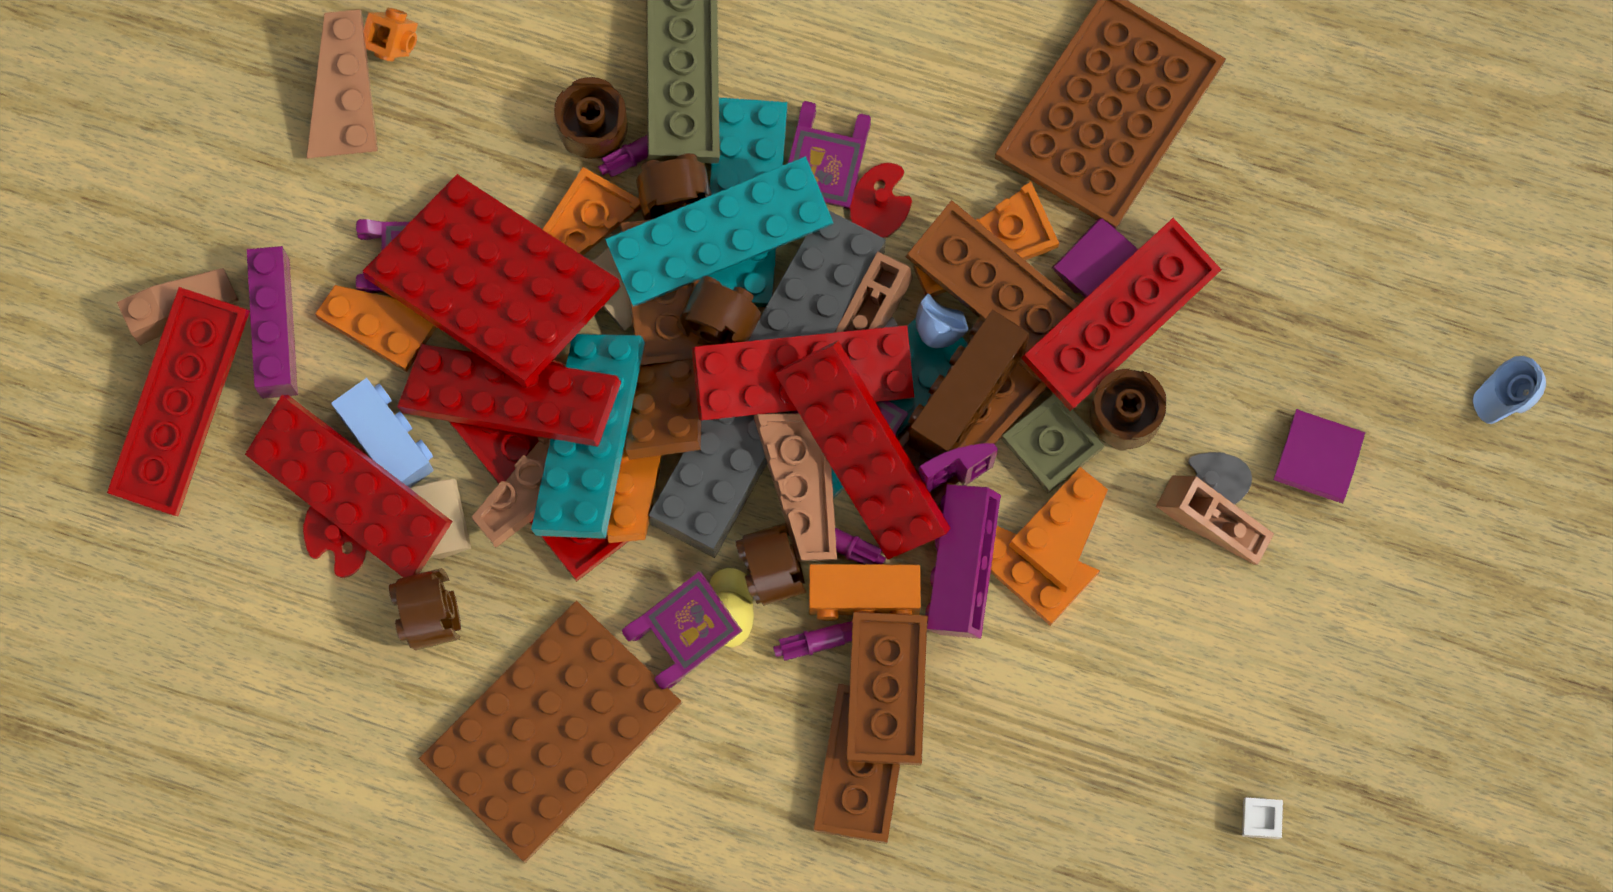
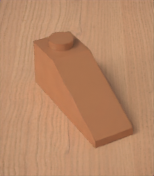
[835,251,913,332]
[117,268,239,346]
[1156,475,1274,565]

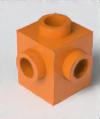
[364,8,418,61]

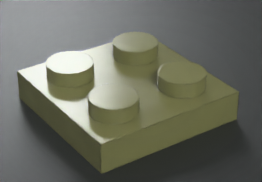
[1001,394,1104,493]

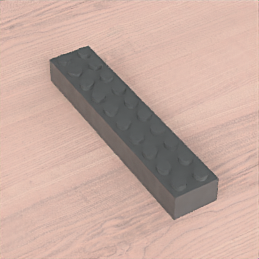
[649,211,886,558]

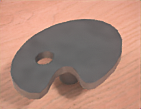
[1188,452,1252,505]

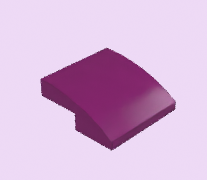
[1052,218,1138,298]
[1273,409,1366,504]
[919,443,998,493]

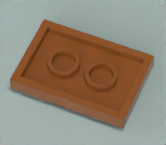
[626,359,701,460]

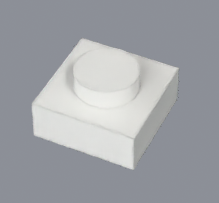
[1242,797,1283,839]

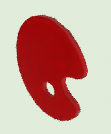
[850,162,912,239]
[303,506,367,578]

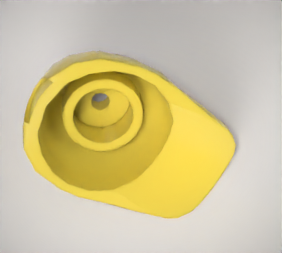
[709,568,754,648]

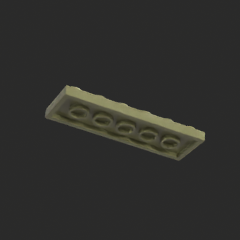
[646,0,720,163]

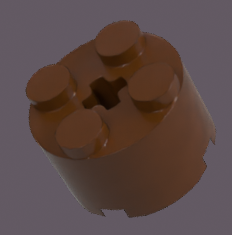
[554,77,628,159]
[636,153,712,220]
[677,276,761,346]
[1090,368,1166,451]
[736,523,807,606]
[389,568,461,651]

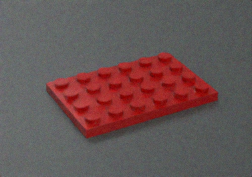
[362,174,621,388]

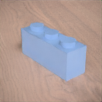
[331,378,434,488]

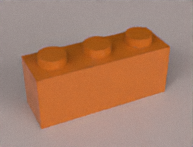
[809,564,921,621]

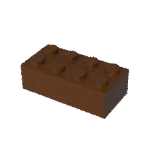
[907,309,1029,460]

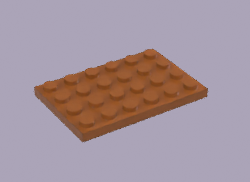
[995,0,1226,229]
[419,600,682,863]

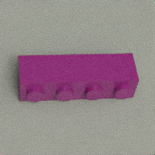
[247,246,298,399]
[925,484,1001,639]

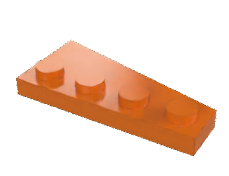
[913,181,1059,297]
[607,440,662,543]

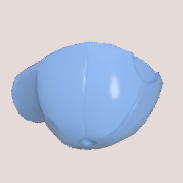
[916,293,968,349]
[1473,356,1546,424]

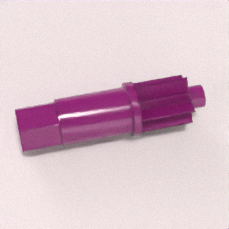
[598,135,647,177]
[835,527,886,565]
[773,621,853,661]

